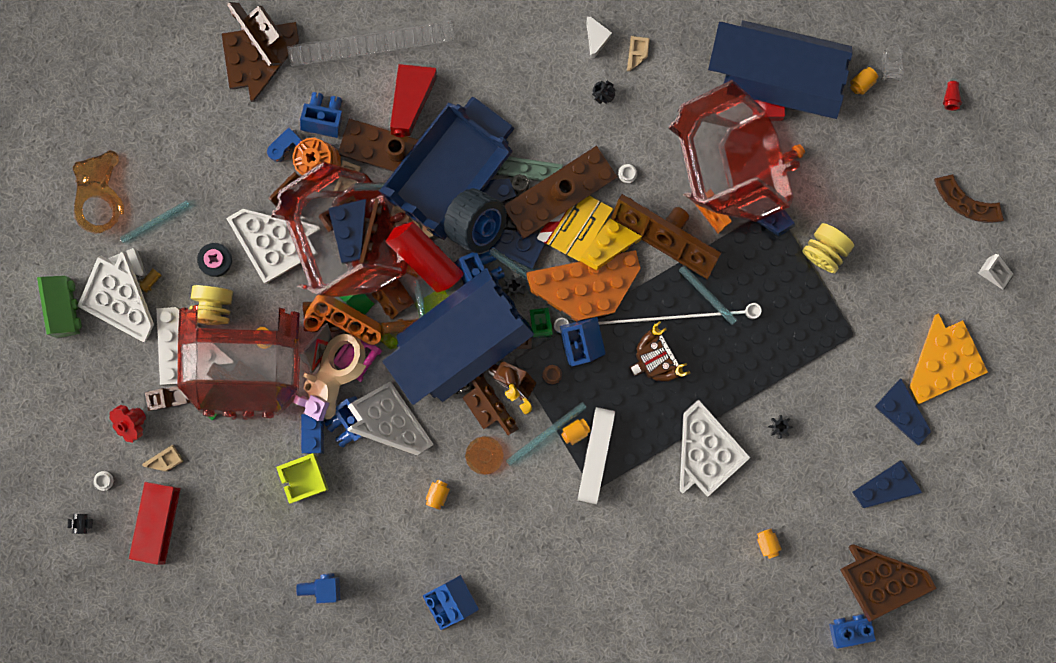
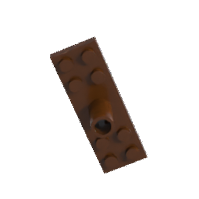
[338,118,419,172]
[504,145,617,239]
[611,194,721,279]

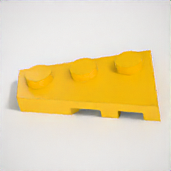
[580,218,642,270]

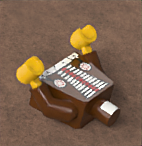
[630,321,690,381]
[489,362,537,414]

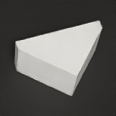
[586,17,612,58]
[108,248,147,278]
[978,254,1013,289]

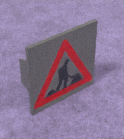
[299,323,332,373]

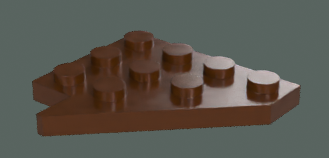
[222,22,299,102]
[840,544,937,622]

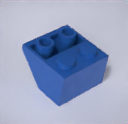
[560,317,606,366]
[422,575,479,630]

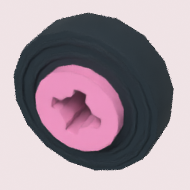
[197,243,232,277]

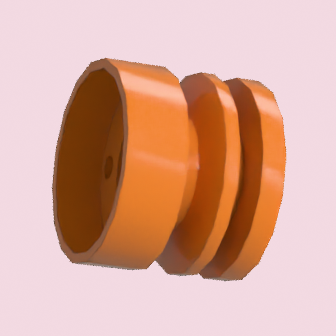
[293,138,341,181]

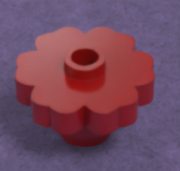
[109,405,146,443]

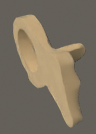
[303,334,366,419]

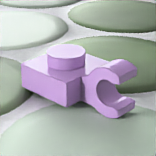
[293,395,329,421]

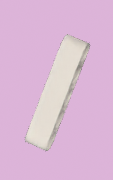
[578,407,615,504]

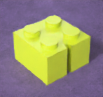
[276,453,329,504]

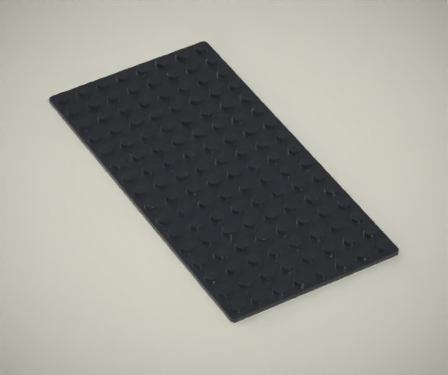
[516,219,853,488]

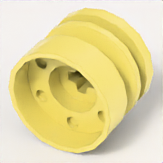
[802,223,854,273]
[188,285,233,326]

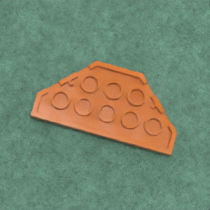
[526,250,641,322]

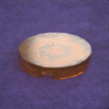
[465,436,504,475]

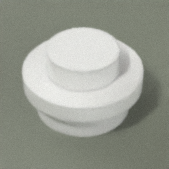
[618,164,637,183]
[94,471,114,491]

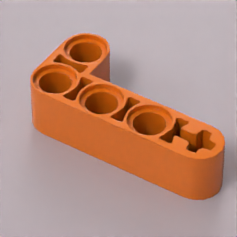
[304,293,382,345]

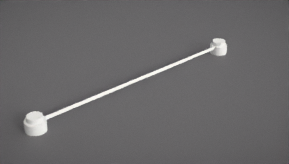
[554,303,761,334]

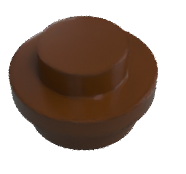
[543,365,562,384]

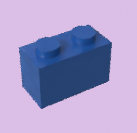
[301,414,324,454]

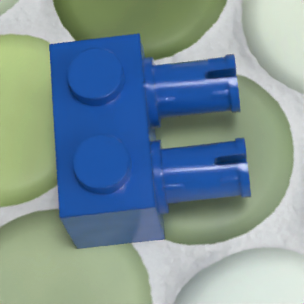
[300,92,342,138]
[454,250,505,285]
[325,396,364,448]
[296,573,341,604]
[829,614,876,649]

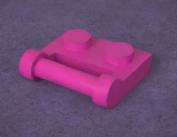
[334,335,382,382]

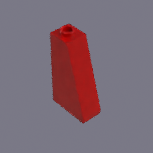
[390,64,437,138]

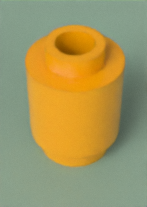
[850,67,878,95]
[561,419,591,445]
[426,480,450,510]
[757,528,782,559]

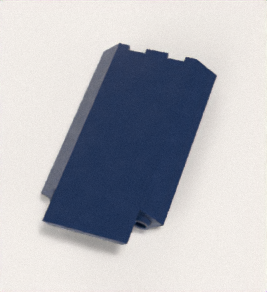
[708,20,853,119]
[379,97,514,240]
[382,268,534,405]

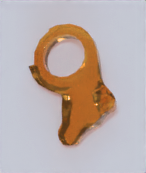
[73,150,124,234]

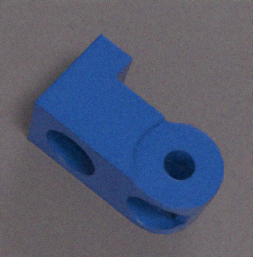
[267,128,302,162]

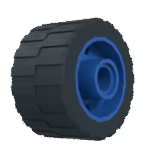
[444,188,507,253]

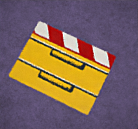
[537,196,613,261]

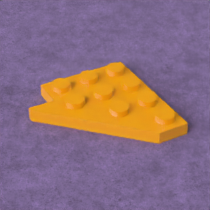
[909,313,988,404]

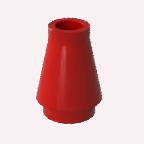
[943,81,962,111]

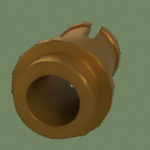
[139,268,162,293]

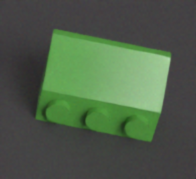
[37,276,82,338]

